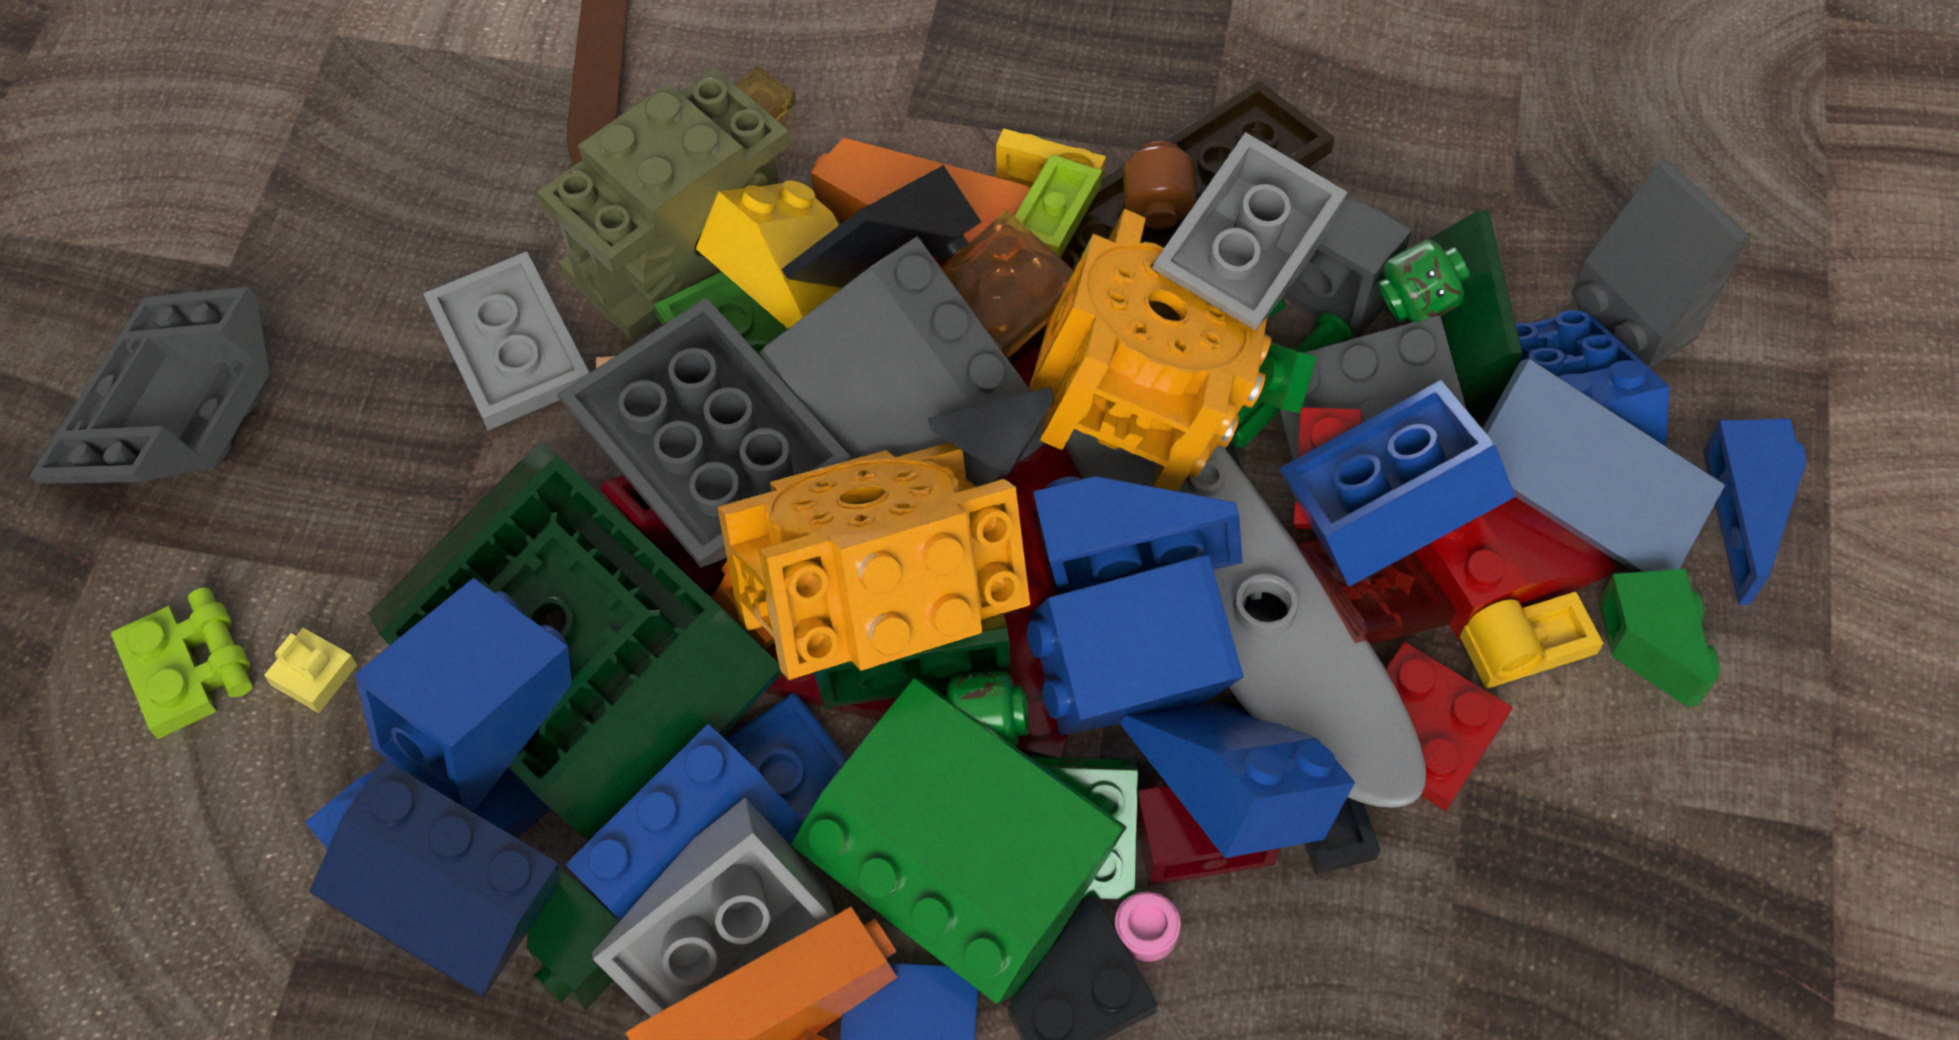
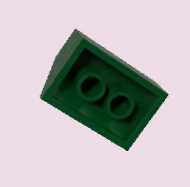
[1406,210,1522,418]
[814,613,1010,709]

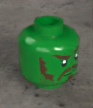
[1377,239,1470,323]
[946,671,1029,747]

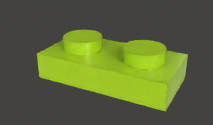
[1006,154,1102,262]

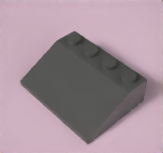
[760,236,1047,486]
[558,297,851,568]

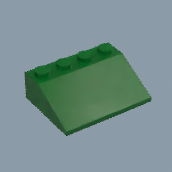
[791,677,1127,1004]

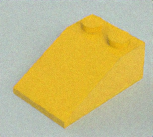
[696,180,842,329]

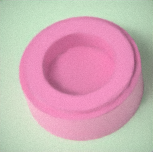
[1114,891,1181,962]

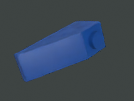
[1703,419,1806,605]

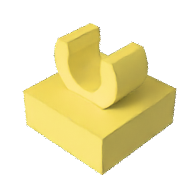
[264,628,357,713]

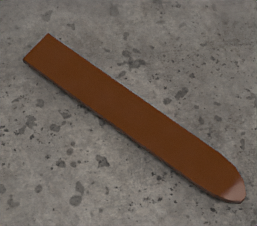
[567,0,629,165]

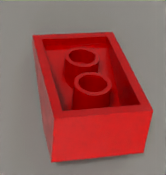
[1405,497,1616,641]

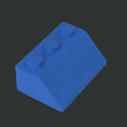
[1279,380,1515,587]
[565,724,804,920]

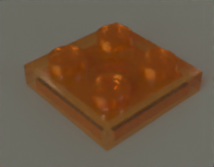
[941,210,1074,359]

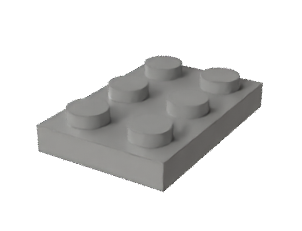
[423,251,590,431]

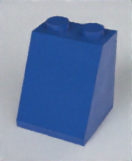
[1027,555,1244,736]
[355,578,572,812]

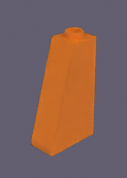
[811,137,1031,277]
[626,907,898,1040]

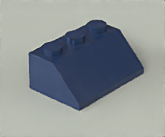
[309,760,560,998]

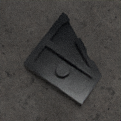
[1008,895,1158,1040]

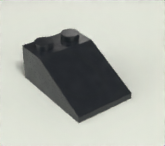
[781,165,981,288]

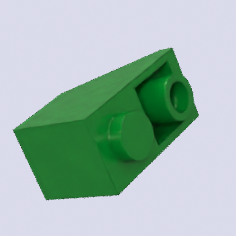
[1598,568,1719,707]

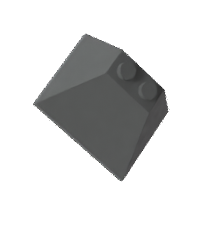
[29,287,269,484]

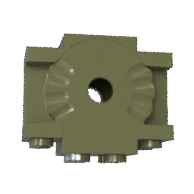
[536,68,791,341]

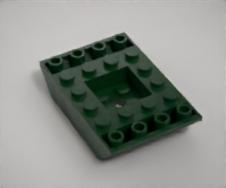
[368,441,782,841]

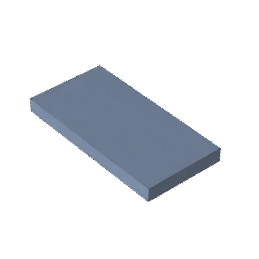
[1483,359,1725,572]

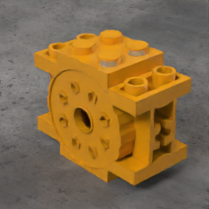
[1029,209,1271,492]
[717,442,1030,680]

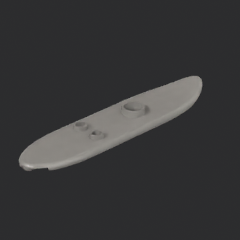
[1065,429,1426,808]

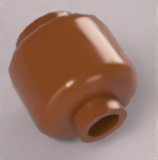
[1123,141,1197,229]

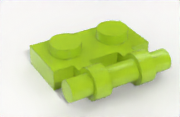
[110,587,252,739]

